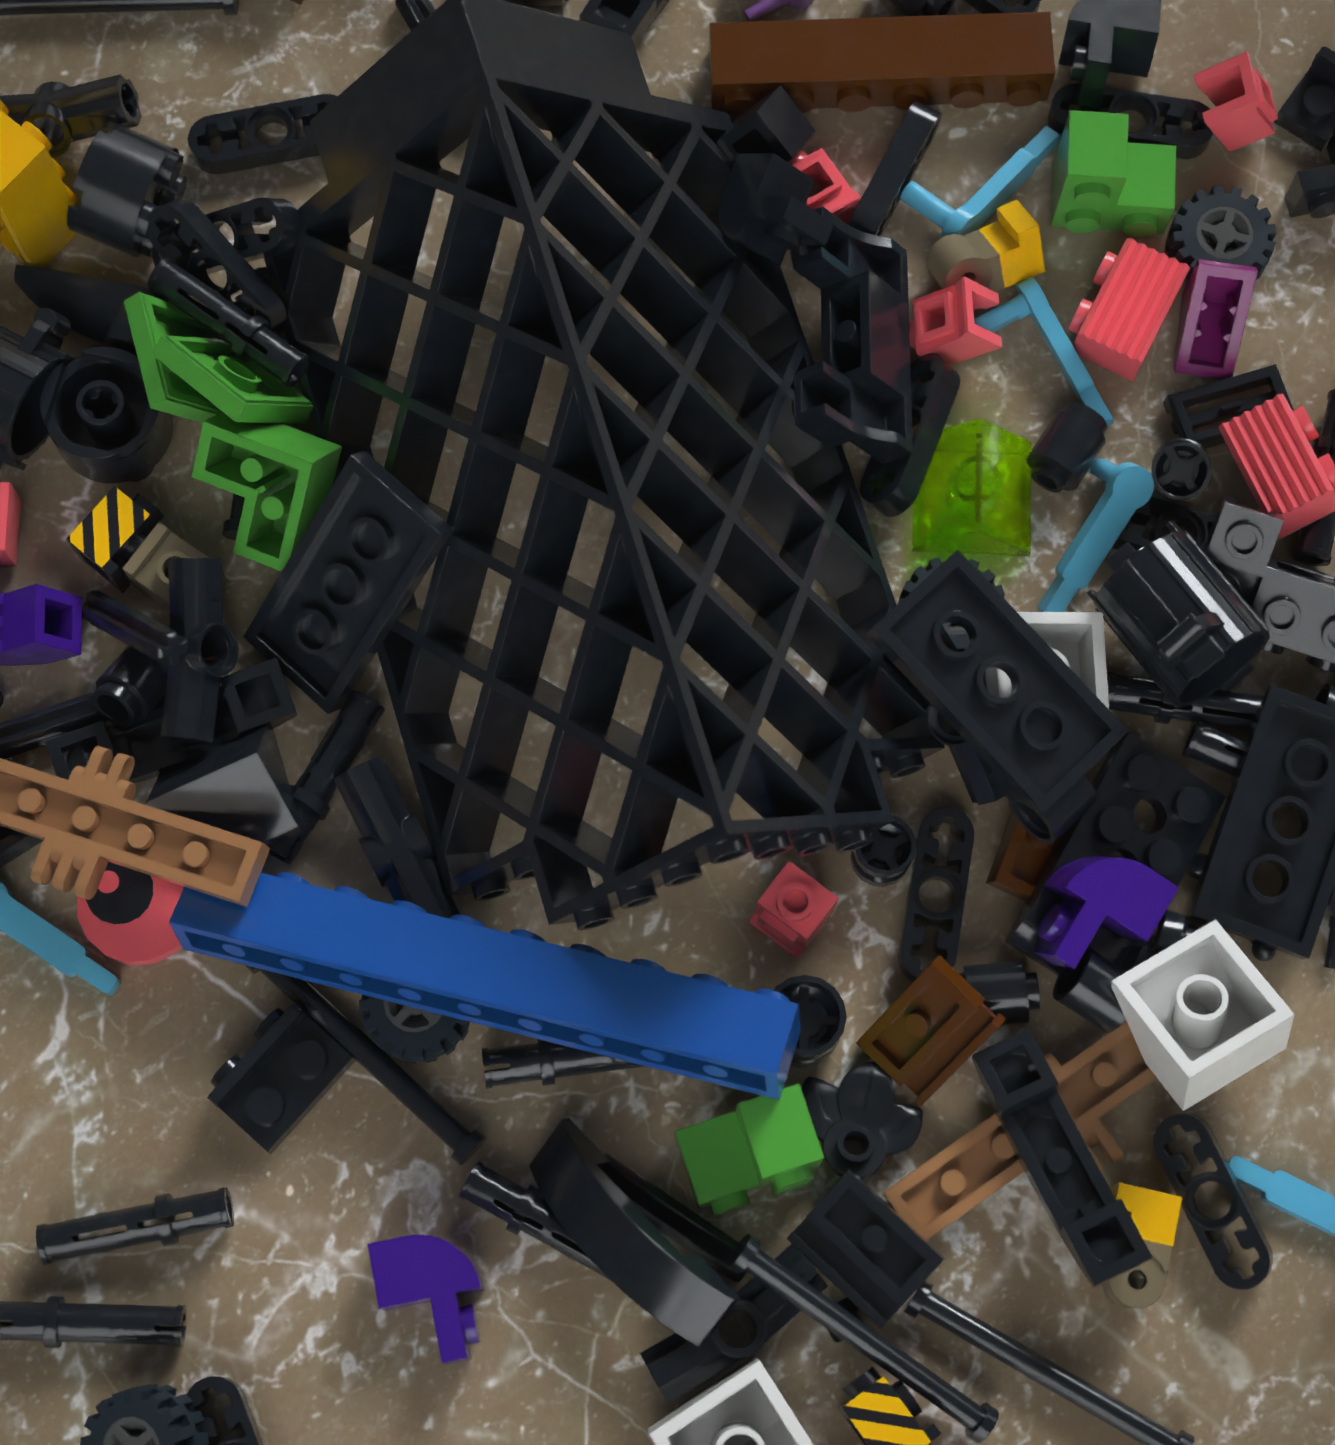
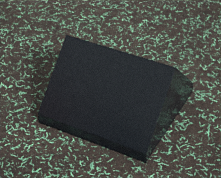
[146,725,303,846]

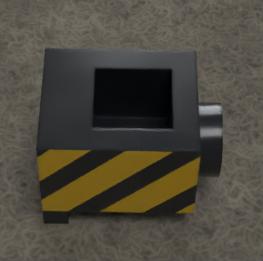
[66,486,164,593]
[838,1366,941,1445]

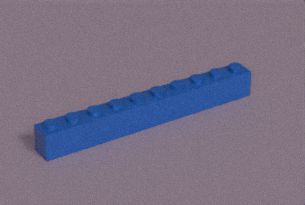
[169,872,801,1100]

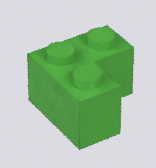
[1050,110,1176,238]
[191,412,342,572]
[675,1084,824,1215]

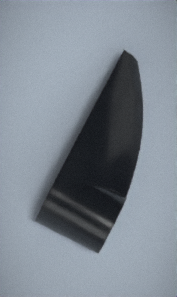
[14,265,169,356]

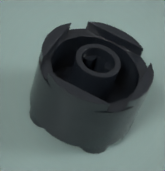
[67,121,187,258]
[40,347,173,483]

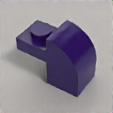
[0,584,83,666]
[1033,856,1179,969]
[368,1235,485,1364]

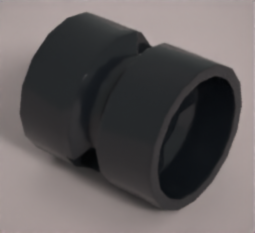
[773,975,847,1068]

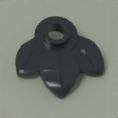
[801,1059,923,1180]

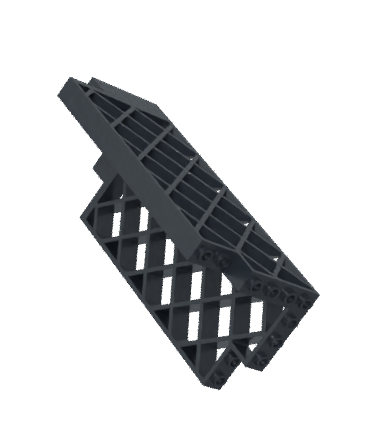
[264,0,945,930]

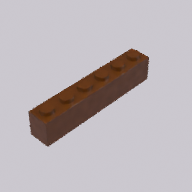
[709,12,1055,116]

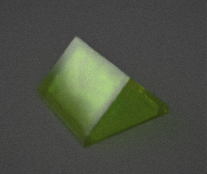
[912,418,1032,556]

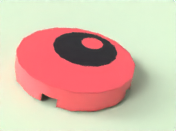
[77,862,184,966]

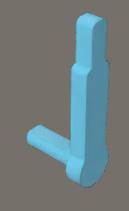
[900,126,1061,239]
[974,276,1114,426]
[1037,458,1154,612]
[0,881,121,996]
[1228,1156,1335,1237]

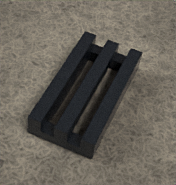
[1163,364,1294,449]

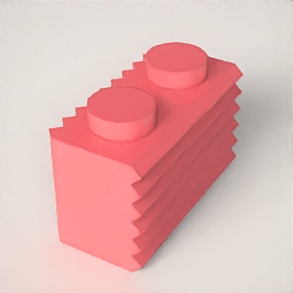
[1068,238,1190,382]
[1218,394,1335,540]

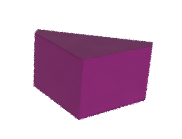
[1174,259,1258,379]

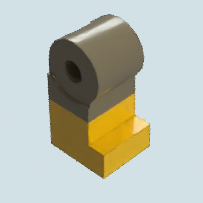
[926,199,1045,292]
[1102,1182,1182,1309]

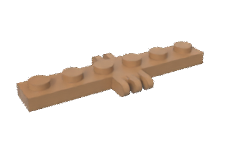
[0,746,270,907]
[881,1021,1157,1240]

